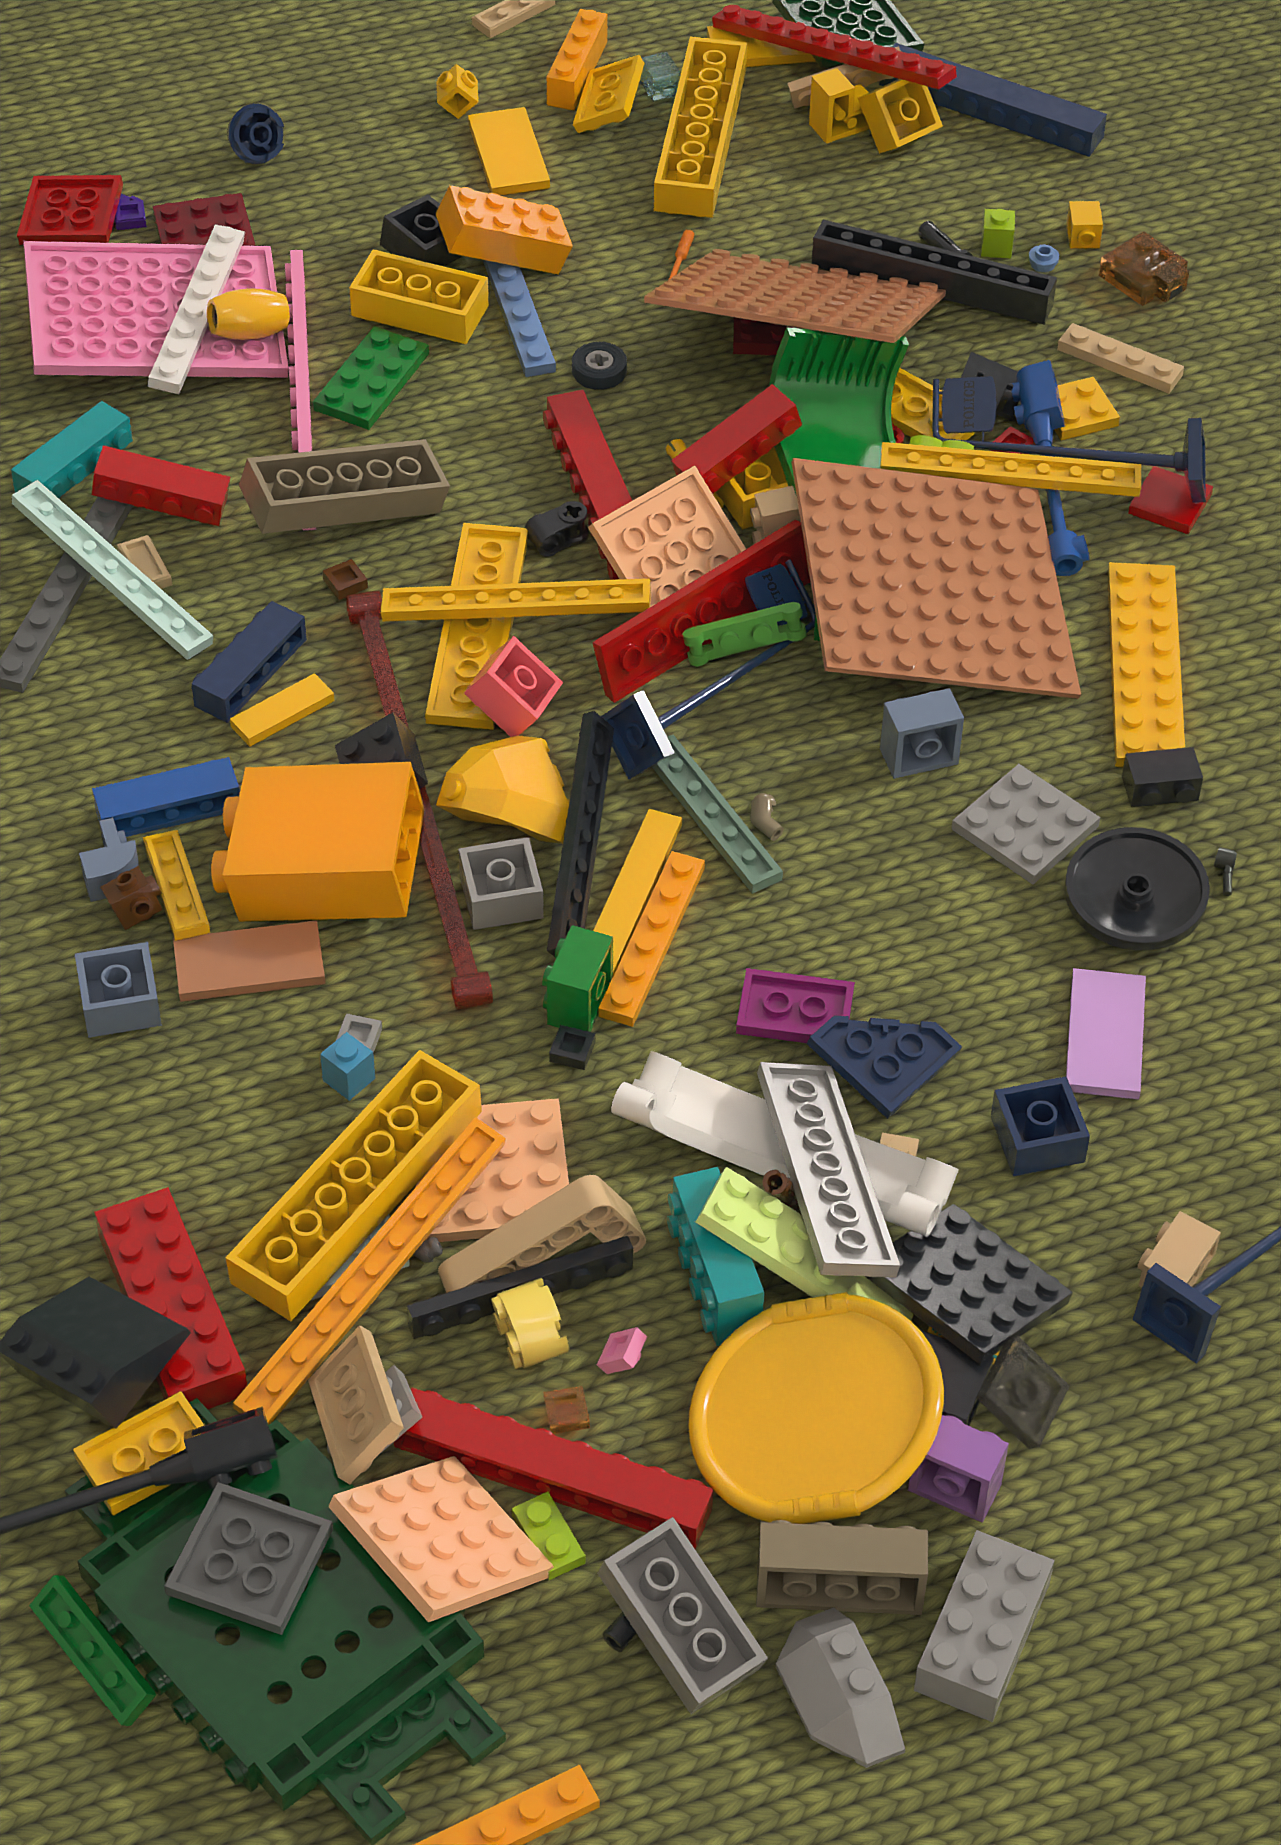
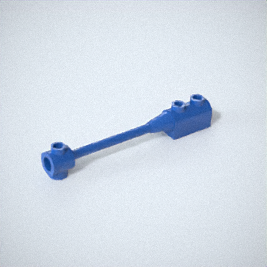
[1011,360,1090,576]

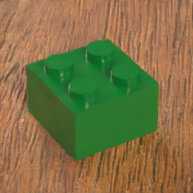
[542,925,613,1032]

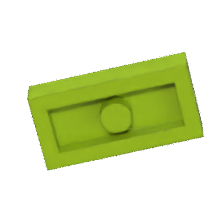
[512,1492,586,1580]

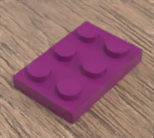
[736,968,855,1043]

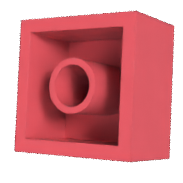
[464,636,563,737]

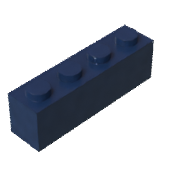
[191,601,307,723]

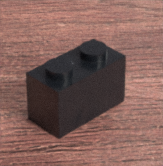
[1122,747,1203,807]

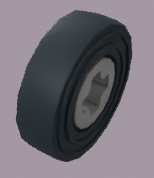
[572,342,627,390]

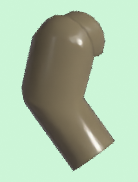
[750,793,784,841]

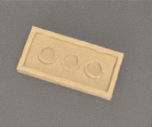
[308,1325,404,1484]

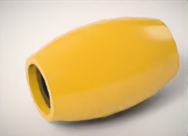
[207,288,290,340]

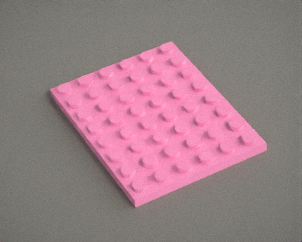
[24,241,289,378]

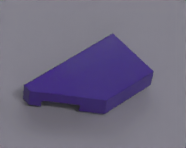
[115,193,147,230]

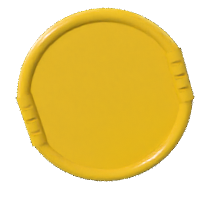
[688,1292,944,1524]

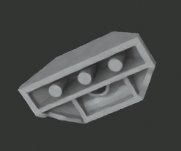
[776,1607,905,1768]

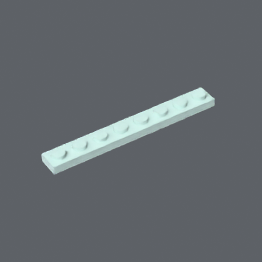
[12,480,213,660]

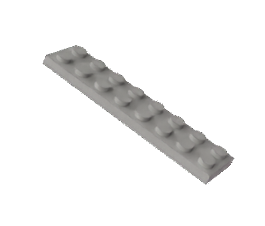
[757,1062,900,1277]

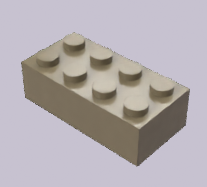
[756,1520,928,1615]

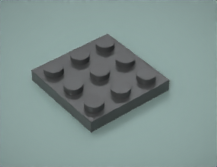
[164,1482,333,1635]

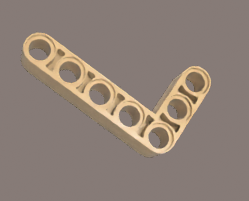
[438,1175,646,1293]

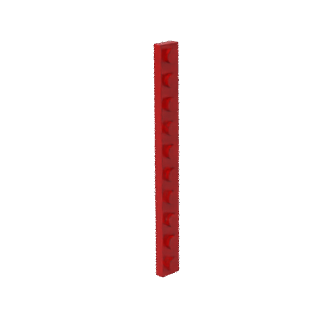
[712,5,957,90]

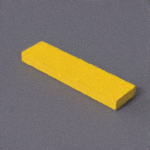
[143,830,210,941]

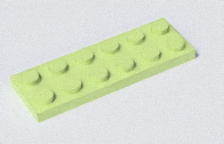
[695,1167,913,1321]

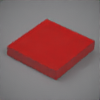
[1128,466,1213,535]

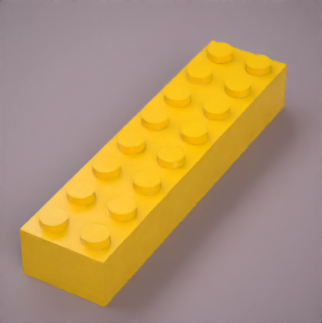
[654,36,747,218]
[225,1050,482,1322]

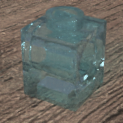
[640,51,680,102]

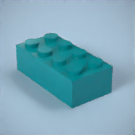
[667,1167,764,1346]

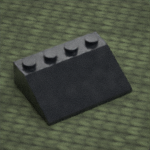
[0,1276,191,1429]

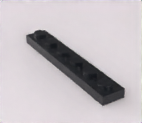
[407,1236,633,1339]

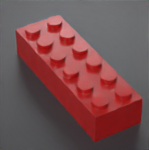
[94,1187,247,1410]

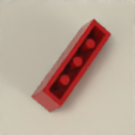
[671,384,802,494]
[91,445,231,526]

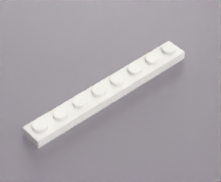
[148,225,245,394]

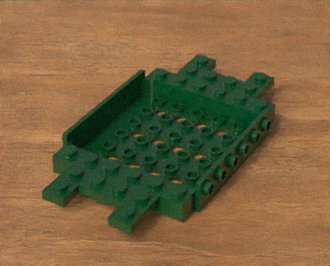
[65,1398,506,1845]

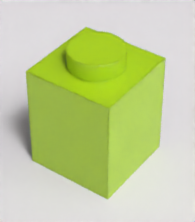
[981,209,1015,259]

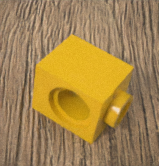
[1066,201,1103,249]

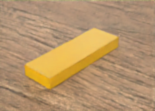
[230,673,335,747]

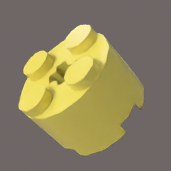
[491,1278,569,1369]

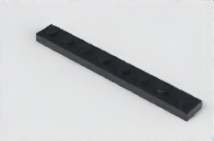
[547,711,614,957]

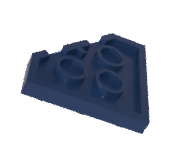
[807,1015,962,1119]

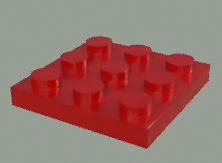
[17,175,123,245]

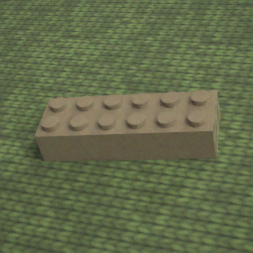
[239,439,450,534]

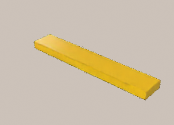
[593,809,682,976]

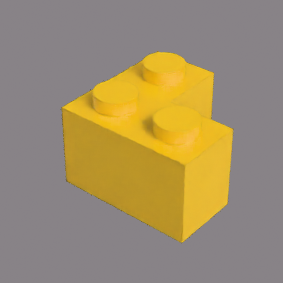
[809,68,869,144]

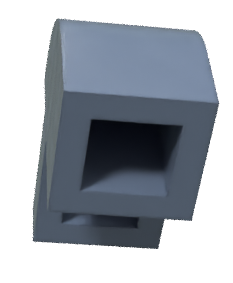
[79,818,139,902]

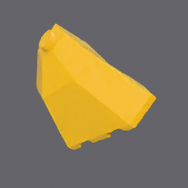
[436,736,570,844]

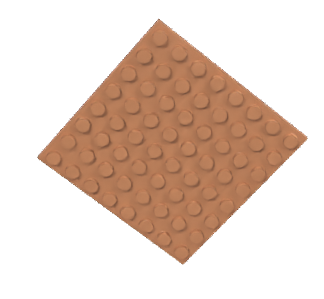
[644,249,946,343]
[791,458,1081,699]

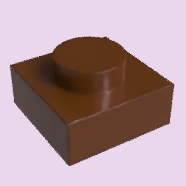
[323,559,368,600]

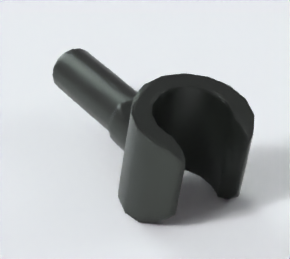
[1214,847,1237,896]

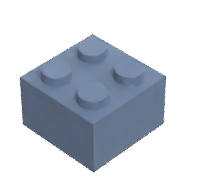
[880,688,964,779]
[75,942,162,1038]

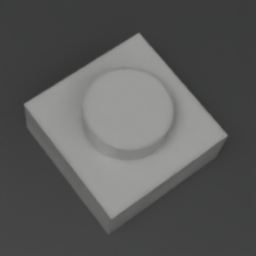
[336,1014,382,1053]

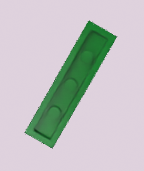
[29,1575,157,1726]

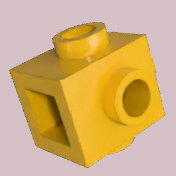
[436,64,479,119]

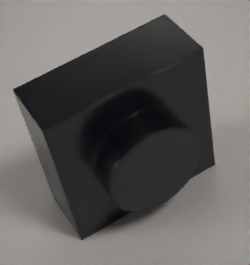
[549,1025,596,1070]

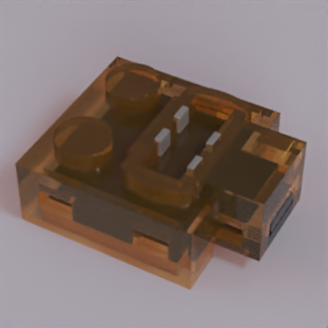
[1099,231,1189,306]

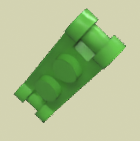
[683,602,807,666]

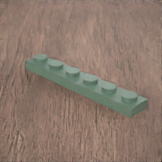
[652,735,783,894]

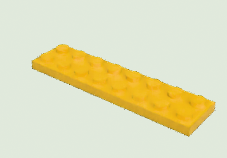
[425,523,528,730]
[1108,562,1185,767]

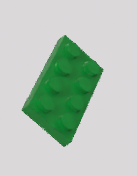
[313,326,429,430]

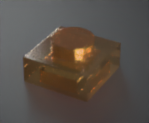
[543,1386,590,1434]

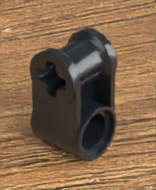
[524,501,589,557]

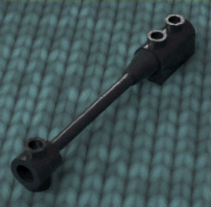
[0,1406,278,1535]

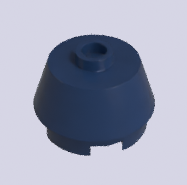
[227,104,284,164]

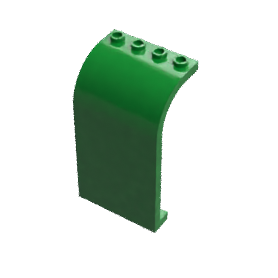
[769,328,909,496]

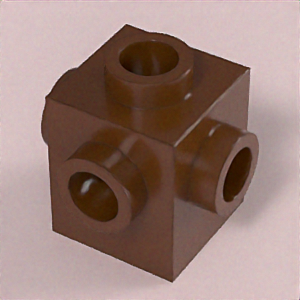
[100,866,163,930]

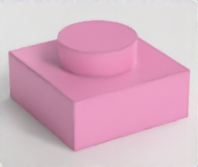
[597,1327,647,1374]

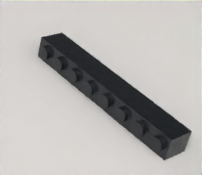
[811,219,1057,325]

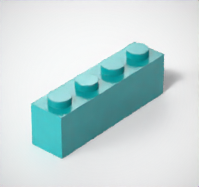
[11,401,133,498]

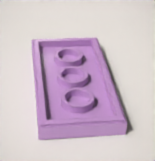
[1066,968,1146,1099]

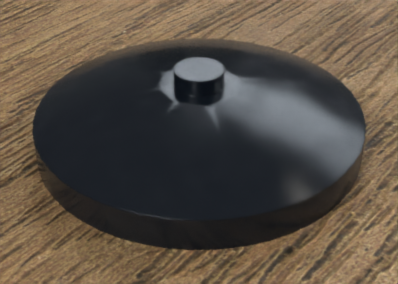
[1065,827,1210,951]

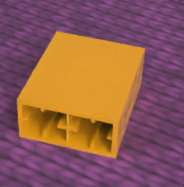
[211,762,425,922]

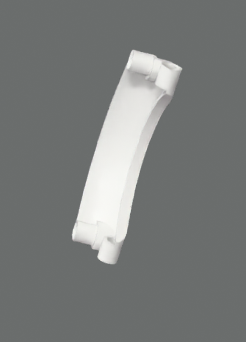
[611,1051,959,1237]

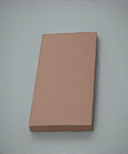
[173,920,325,1002]

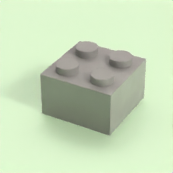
[459,837,544,930]

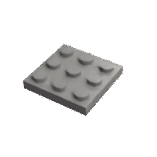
[952,764,1100,884]

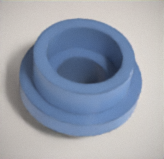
[1029,244,1059,272]

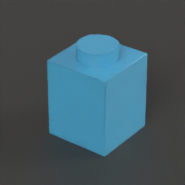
[320,1032,375,1101]

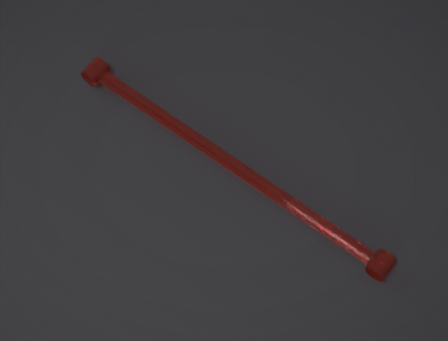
[346,590,493,1010]

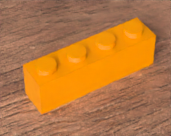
[546,9,608,111]

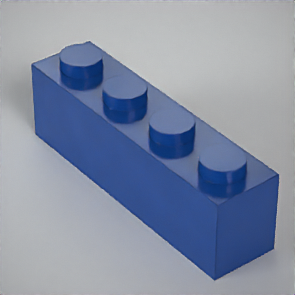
[92,757,240,837]

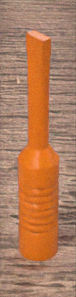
[669,230,695,279]

